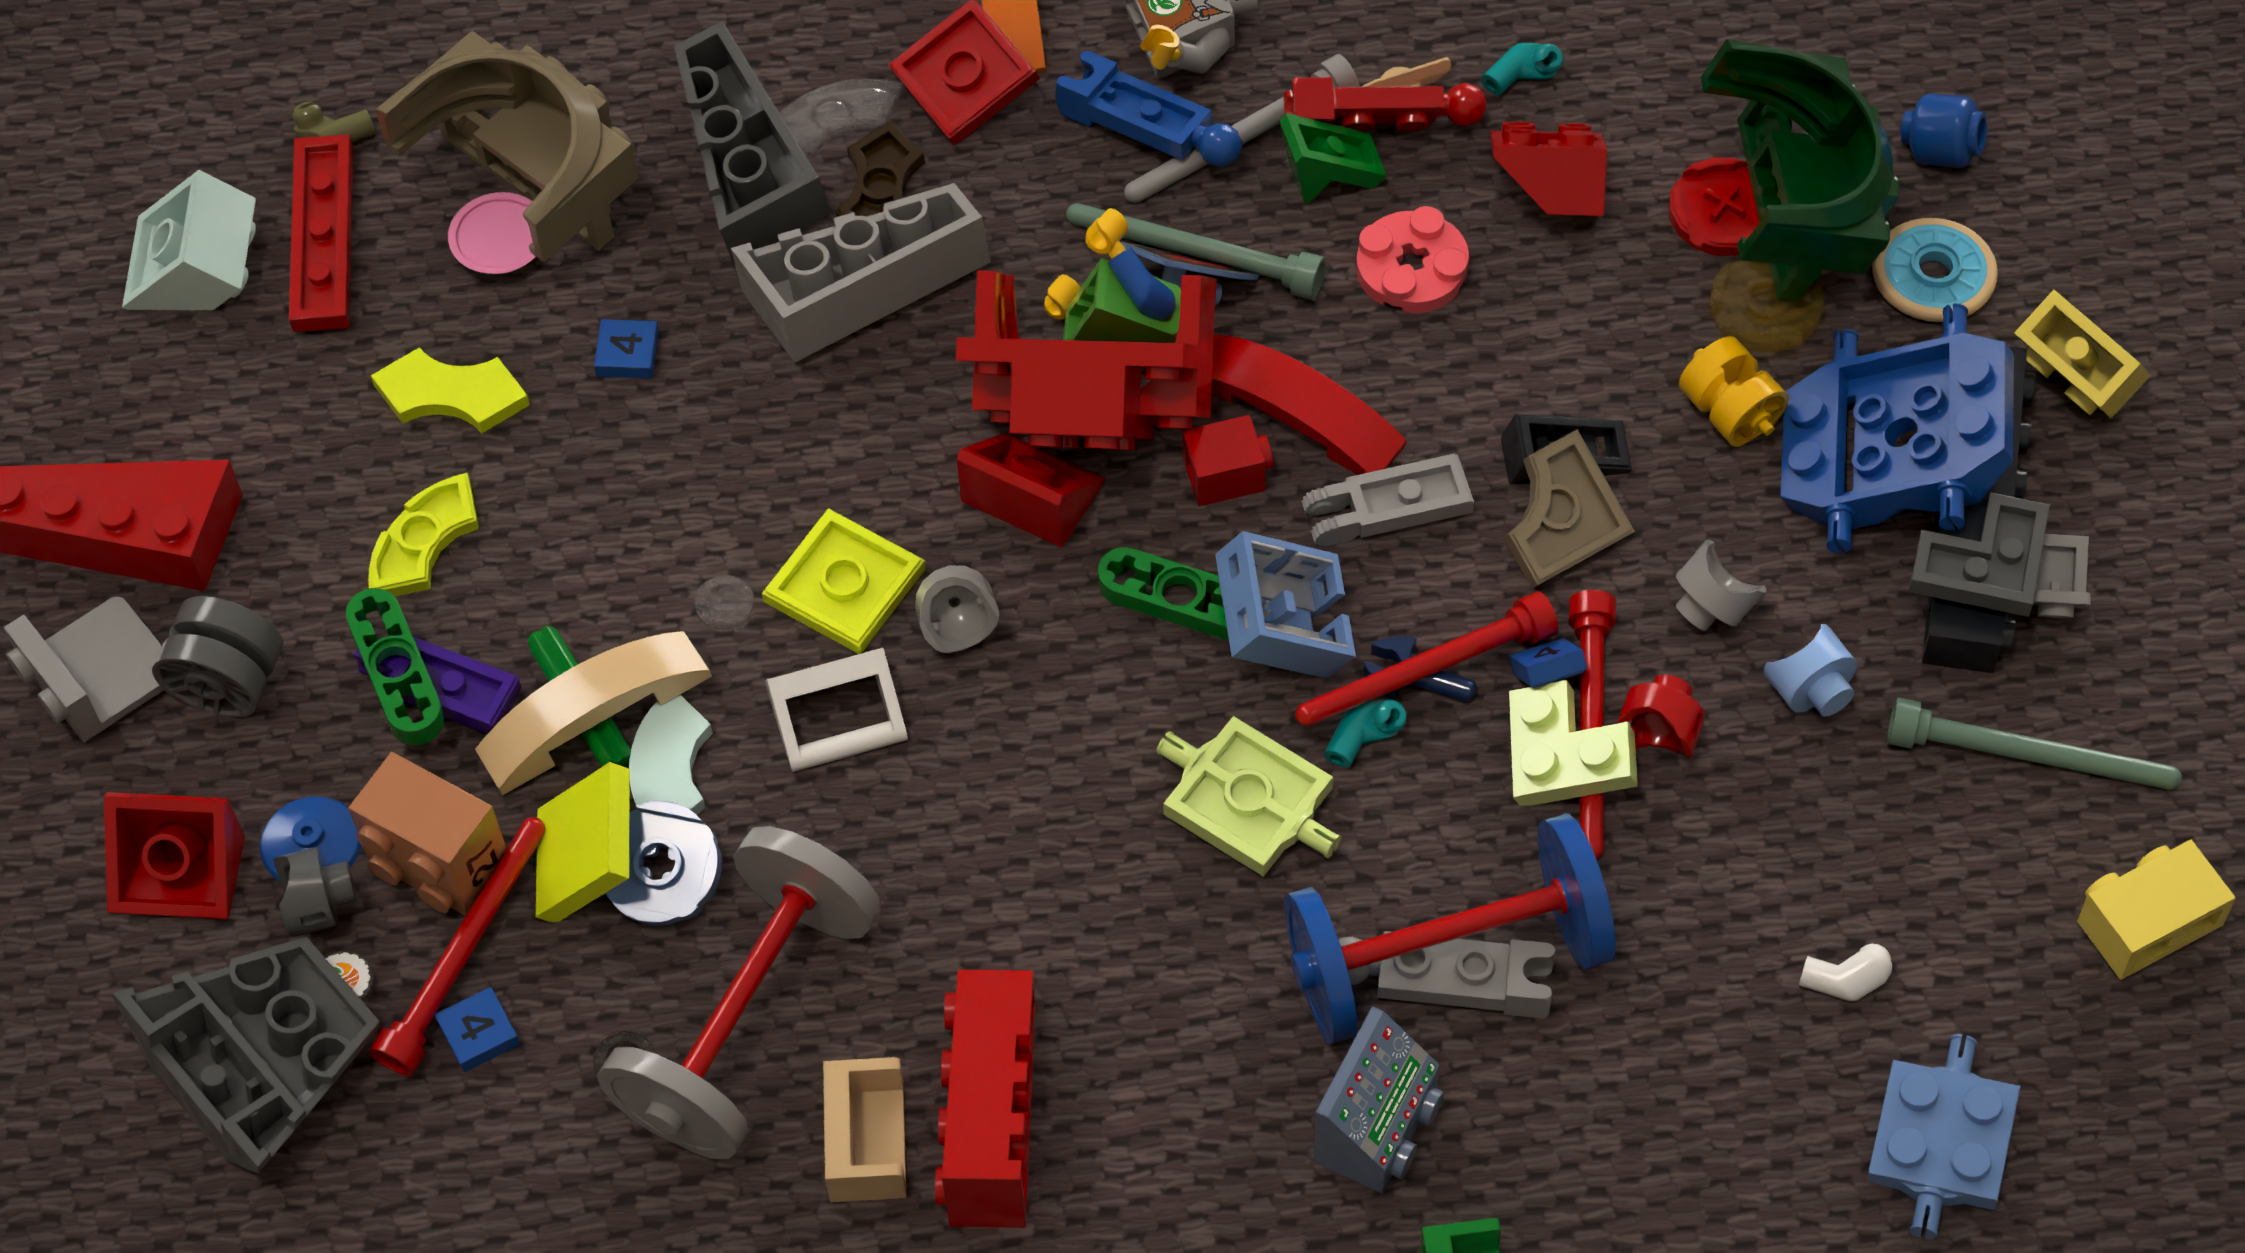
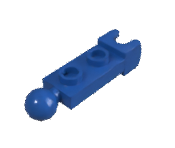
[1055,51,1242,167]

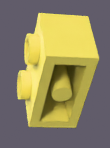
[2014,290,2151,418]
[2077,839,2236,980]

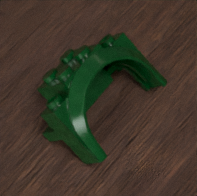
[1700,39,1899,303]

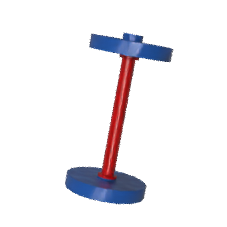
[1284,813,1616,1045]

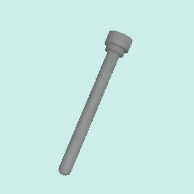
[1124,54,1360,203]

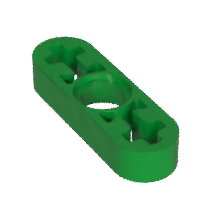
[1098,547,1229,641]
[346,588,444,746]

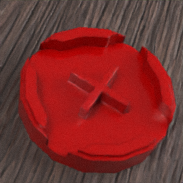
[1669,157,1760,256]

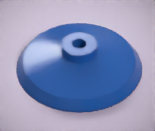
[259,796,362,881]

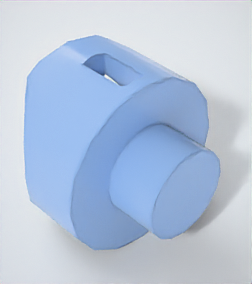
[1764,624,1857,716]

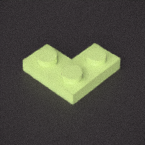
[1509,680,1638,806]

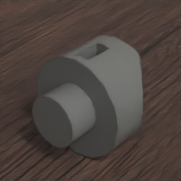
[273,847,357,937]

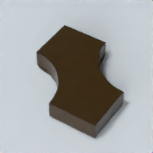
[836,120,925,217]

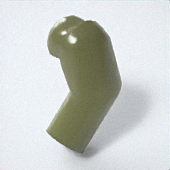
[292,101,376,143]

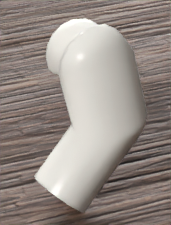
[1799,944,1892,1001]

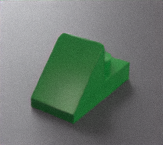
[1280,113,1387,205]

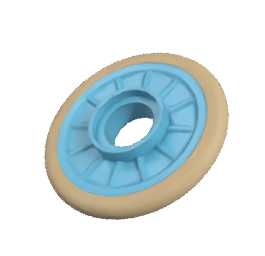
[1872,218,1998,322]

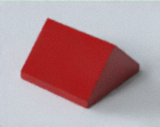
[957,433,1106,548]
[104,792,245,919]

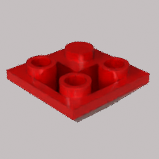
[1490,121,1607,216]

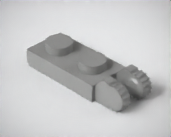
[1301,453,1474,547]

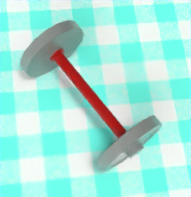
[597,826,881,1159]

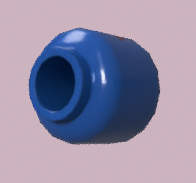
[1901,93,1988,168]

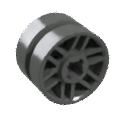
[152,596,284,718]

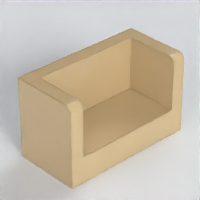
[823,1057,906,1202]

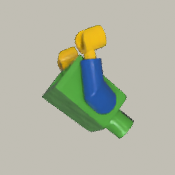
[1044,208,1181,372]

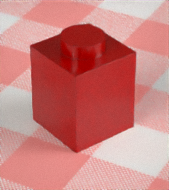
[1182,415,1273,507]

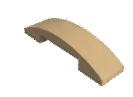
[475,631,712,796]

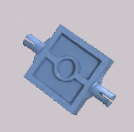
[1868,1034,2020,1240]

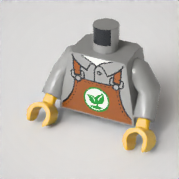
[1124,0,1258,79]

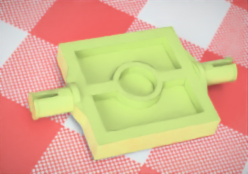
[1156,716,1341,877]

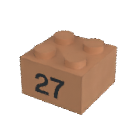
[348,751,507,916]

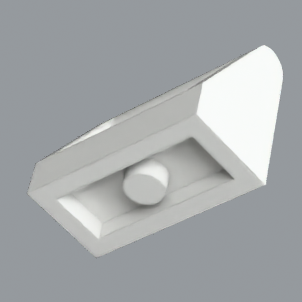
[765,648,908,772]

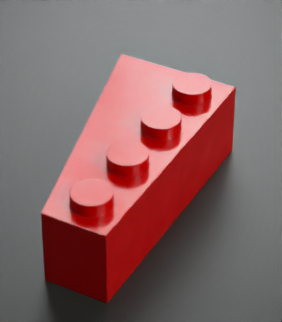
[0,460,243,591]
[935,969,1036,1228]

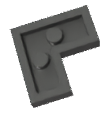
[1909,492,2050,617]

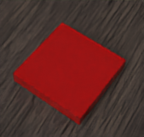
[888,0,1040,145]

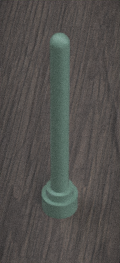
[1066,203,1327,301]
[1886,697,2182,790]

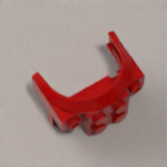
[956,270,1217,450]

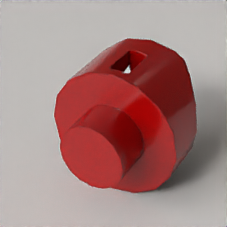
[1616,675,1705,760]

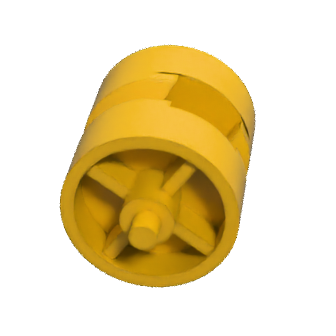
[1679,337,1789,447]

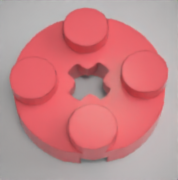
[1356,206,1469,313]

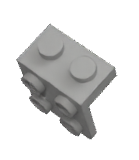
[3,597,164,743]

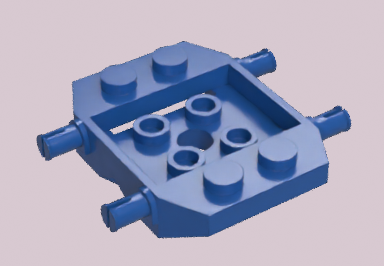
[1780,303,2014,553]

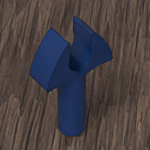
[1363,637,1477,703]

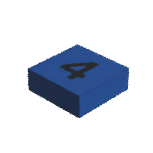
[594,319,659,379]
[1509,638,1587,688]
[434,987,520,1073]

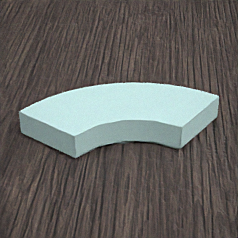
[629,695,713,815]

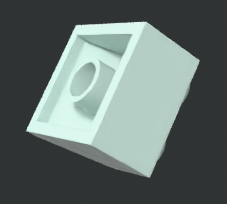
[122,170,256,310]

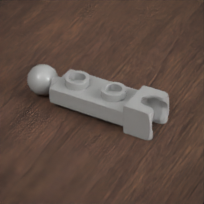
[1338,931,1555,1019]

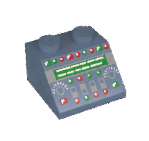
[1314,1006,1444,1194]

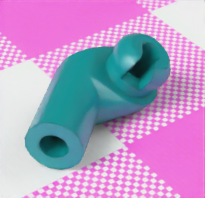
[1481,43,1564,96]
[1324,700,1407,769]

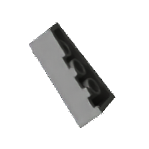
[731,183,991,363]

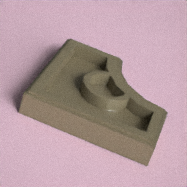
[1503,429,1635,588]

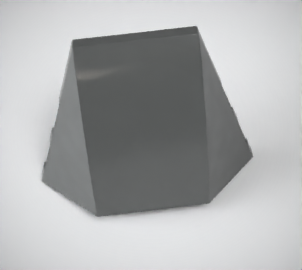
[113,937,380,1174]

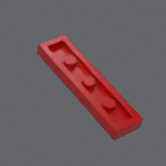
[289,134,353,332]

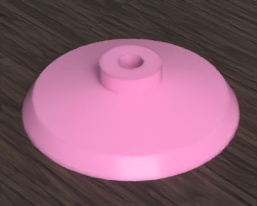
[448,192,536,274]

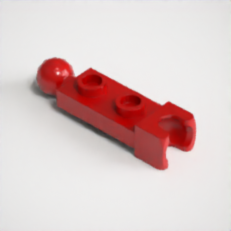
[1284,77,1487,131]

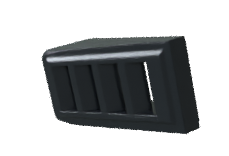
[1501,414,1632,484]

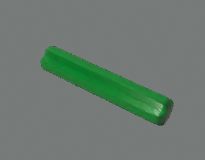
[528,626,631,768]

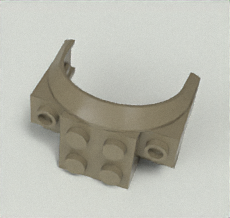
[375,31,638,262]

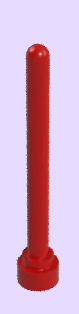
[1568,590,1616,860]
[1295,591,1558,726]
[369,817,545,1077]

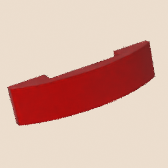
[1211,334,1407,475]

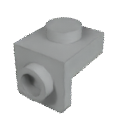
[2032,534,2091,619]

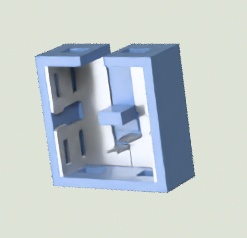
[1215,531,1356,678]

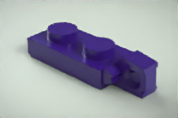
[354,637,522,734]

